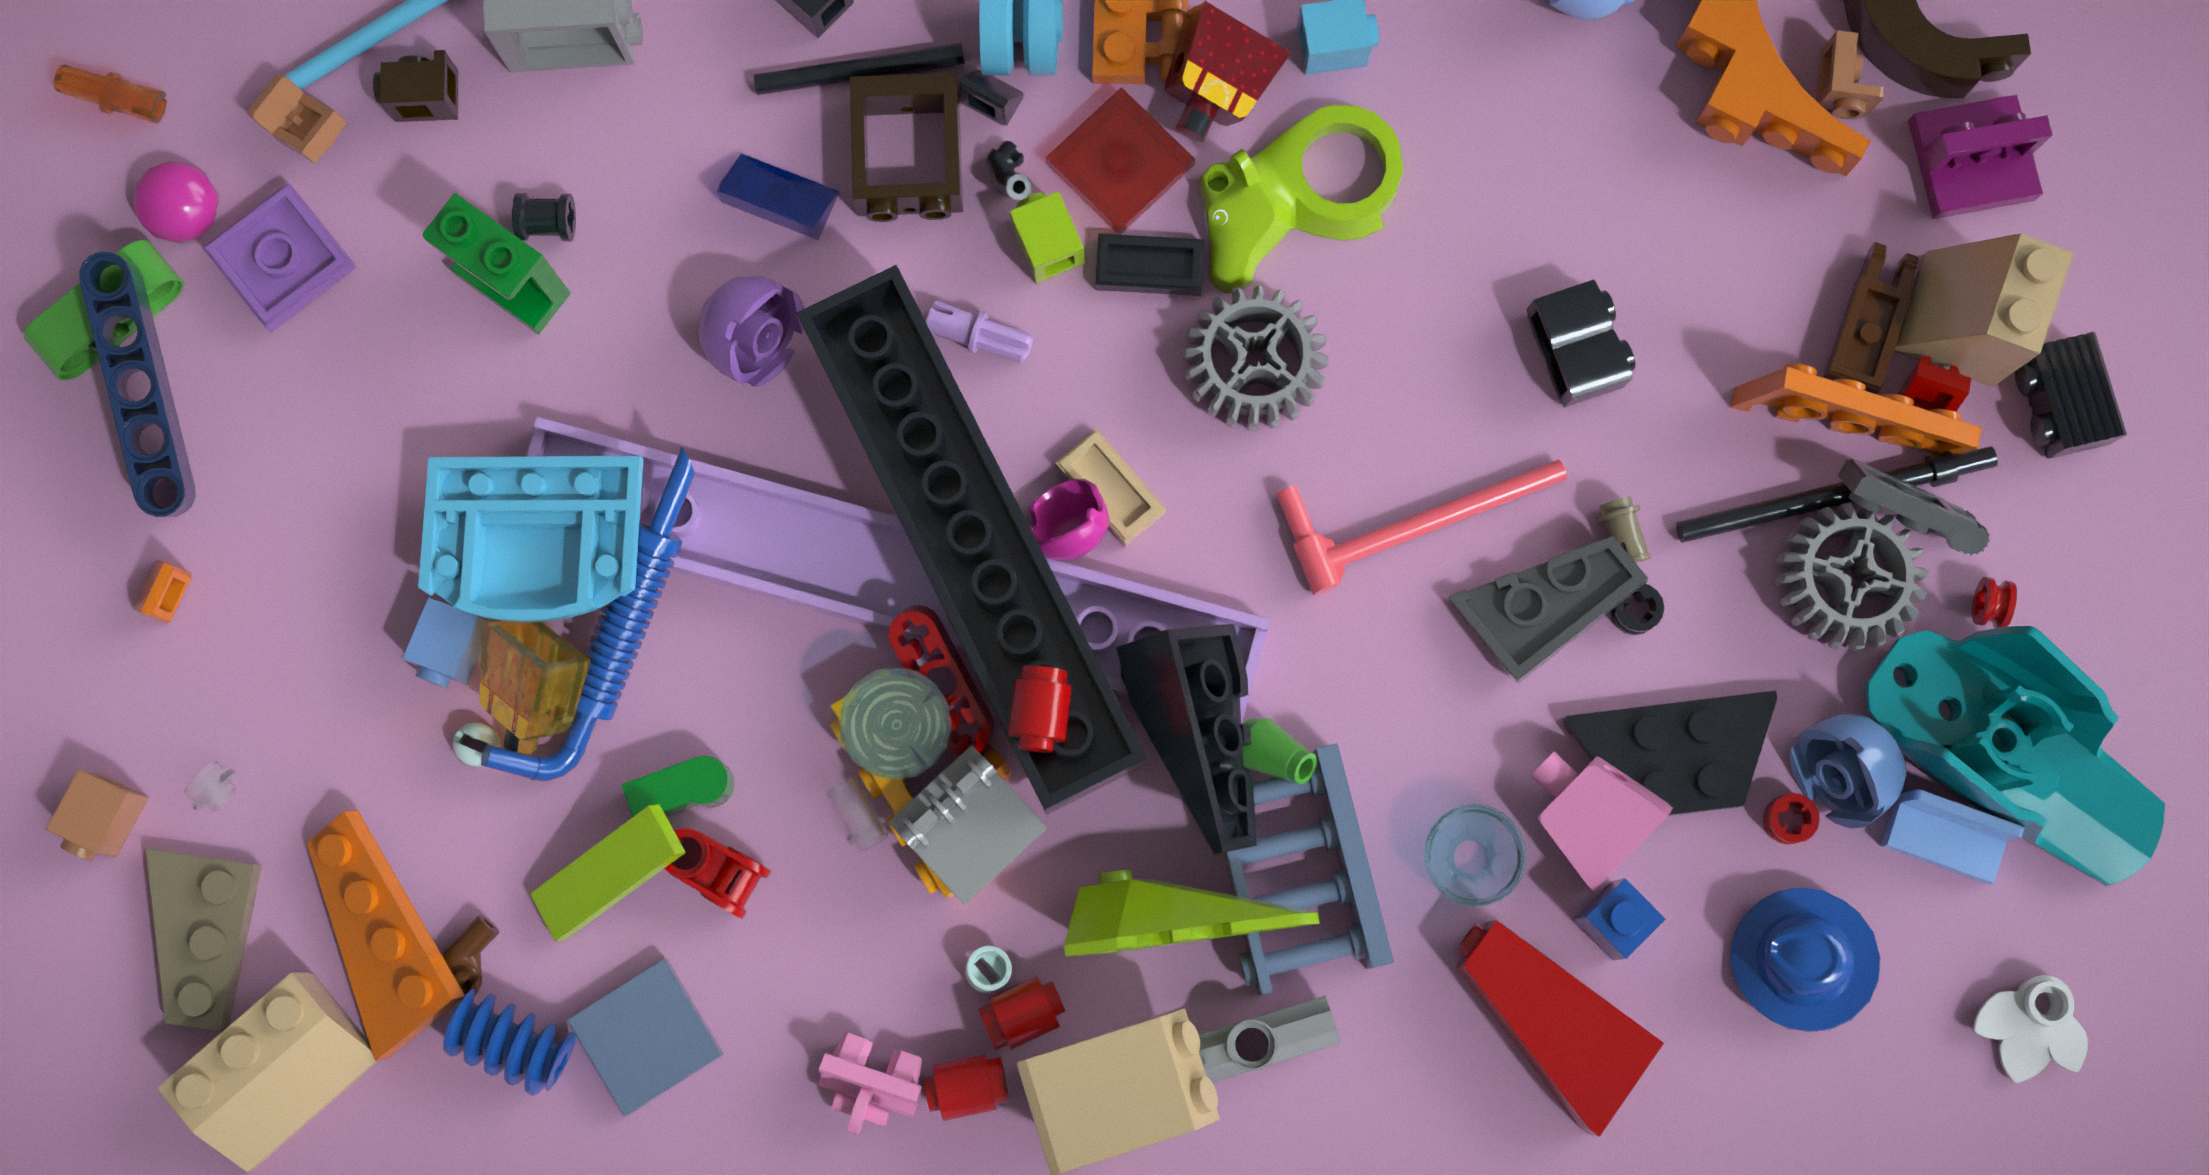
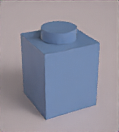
[402,597,493,688]

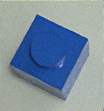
[1573,878,1666,960]

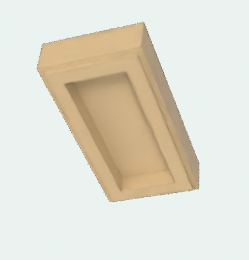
[1055,429,1166,547]

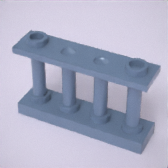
[1224,743,1394,995]

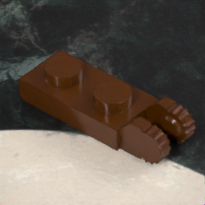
[1823,242,1919,394]

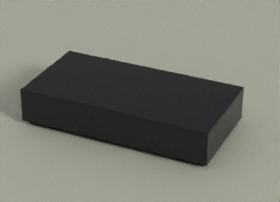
[1095,233,1205,296]

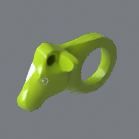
[1198,105,1403,294]

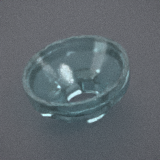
[1423,804,1527,907]

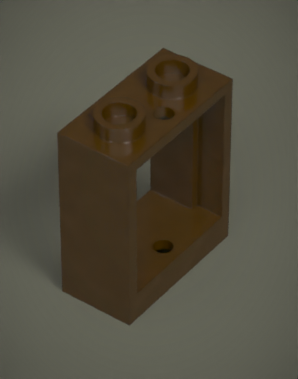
[850,73,963,222]

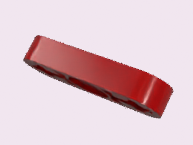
[889,605,994,755]

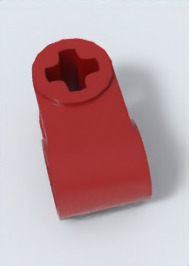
[664,828,771,919]

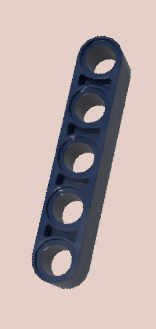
[79,252,196,517]

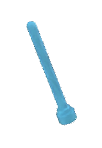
[284,0,448,90]

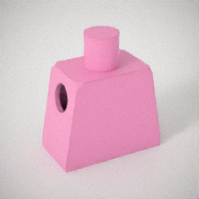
[1531,751,1673,891]

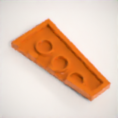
[1730,364,1982,455]
[307,810,465,1061]

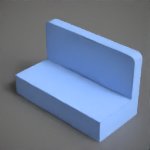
[1881,789,2024,884]

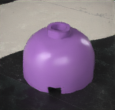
[699,275,804,387]

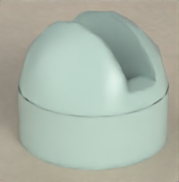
[453,722,501,767]
[965,946,1012,993]

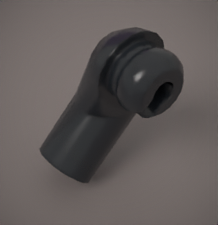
[986,141,1032,201]

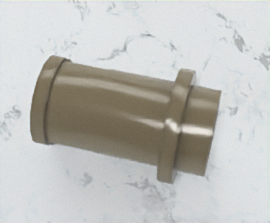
[1597,496,1651,563]

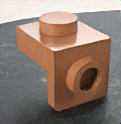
[247,74,348,164]

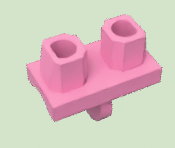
[818,1032,922,1135]

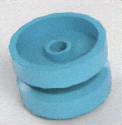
[979,0,1063,76]

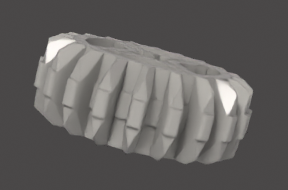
[1183,285,1329,431]
[1774,503,1929,651]

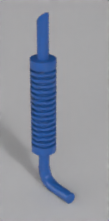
[481,447,694,781]

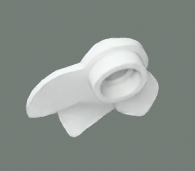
[1973,975,2088,1083]

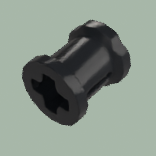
[512,193,576,242]

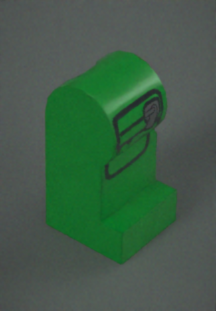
[621,756,735,817]

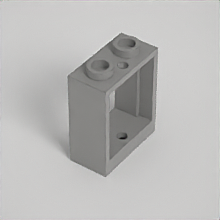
[483,0,643,72]

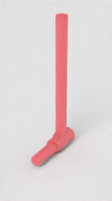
[1276,460,1567,595]

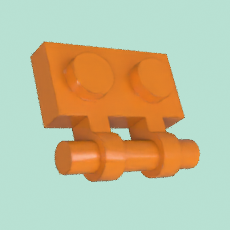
[1092,0,1188,85]

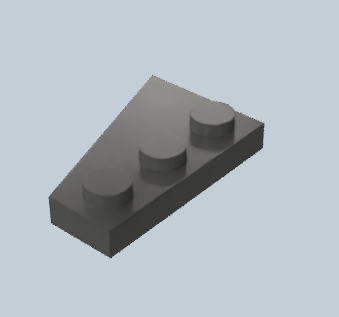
[1448,536,1648,683]

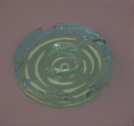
[839,668,952,780]

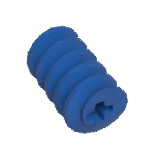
[443,988,576,1096]

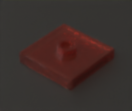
[1046,87,1195,235]

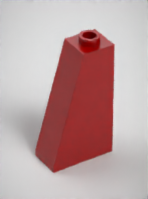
[1456,920,1664,1137]

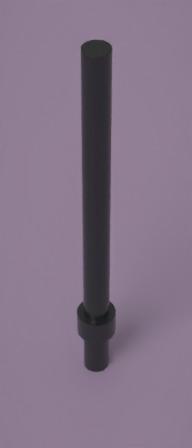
[1676,446,1998,543]

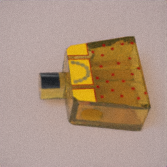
[479,619,590,755]

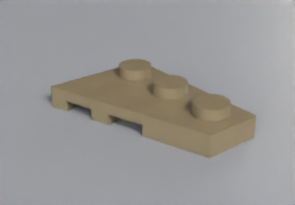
[145,848,262,1032]

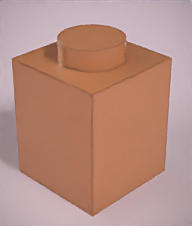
[45,769,149,861]

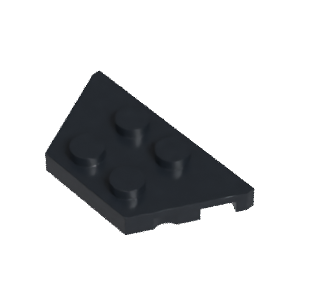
[1563,690,1777,816]

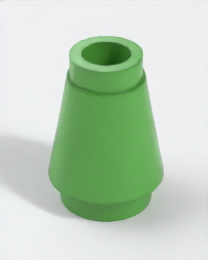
[1243,718,1317,784]

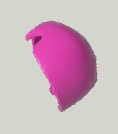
[133,161,219,243]
[1029,479,1110,561]

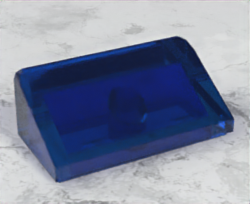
[716,153,839,240]

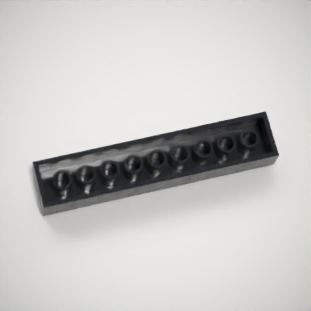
[796,264,1147,815]

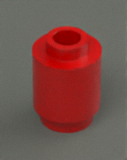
[1008,666,1072,752]
[978,975,1066,1050]
[924,1054,1009,1121]

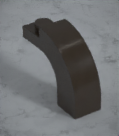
[1843,0,2031,98]

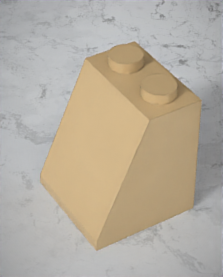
[1894,233,2074,387]
[1016,1008,1220,1175]

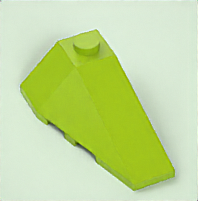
[1064,870,1320,957]

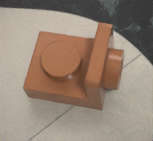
[1816,30,1884,119]

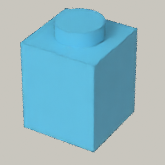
[1297,0,1379,75]

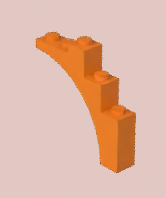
[1676,0,1871,176]

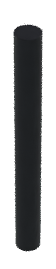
[754,43,965,95]

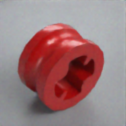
[1972,576,2017,628]
[1763,793,1820,845]

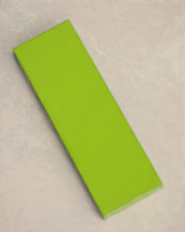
[530,804,686,942]

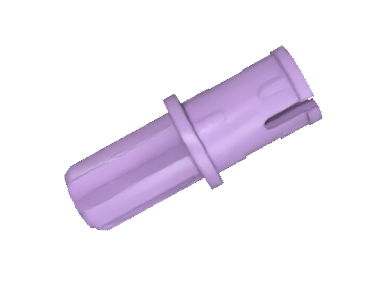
[926,300,1033,362]

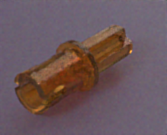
[53,64,167,124]

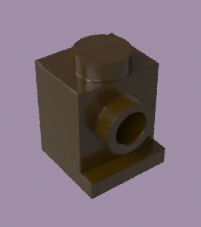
[373,50,458,122]

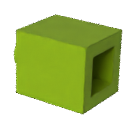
[1009,191,1085,284]

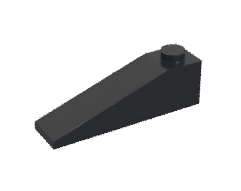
[1116,624,1257,855]

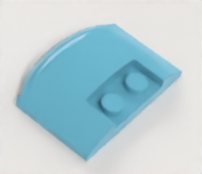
[418,456,643,622]

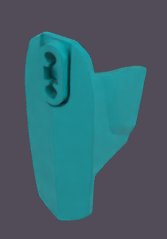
[1864,626,2165,886]

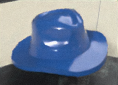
[1730,887,1881,1032]

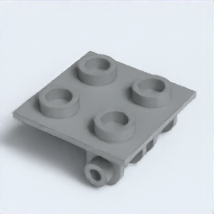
[888,745,1048,906]

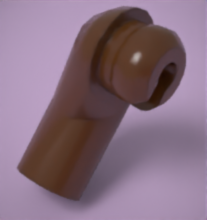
[443,914,499,1000]

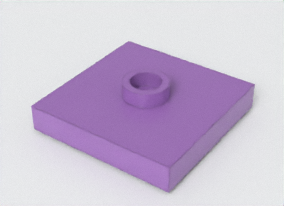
[202,183,357,332]

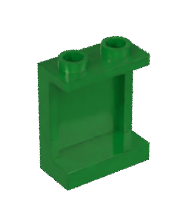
[422,193,571,335]

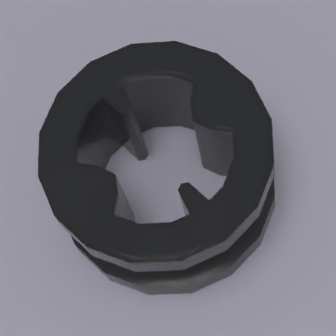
[1610,584,1665,635]

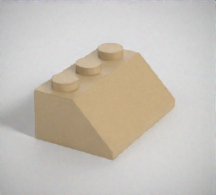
[156,972,379,1173]

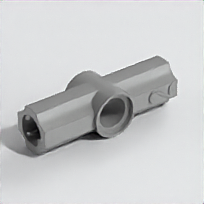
[1199,996,1340,1083]

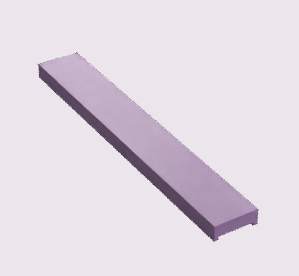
[526,417,1270,724]

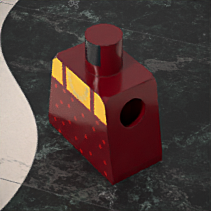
[1164,1,1290,142]

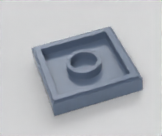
[567,959,724,1117]

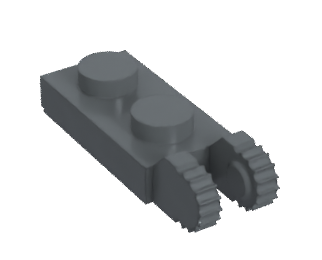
[1838,458,1990,556]

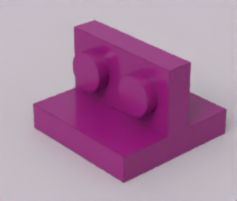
[1908,95,2053,219]

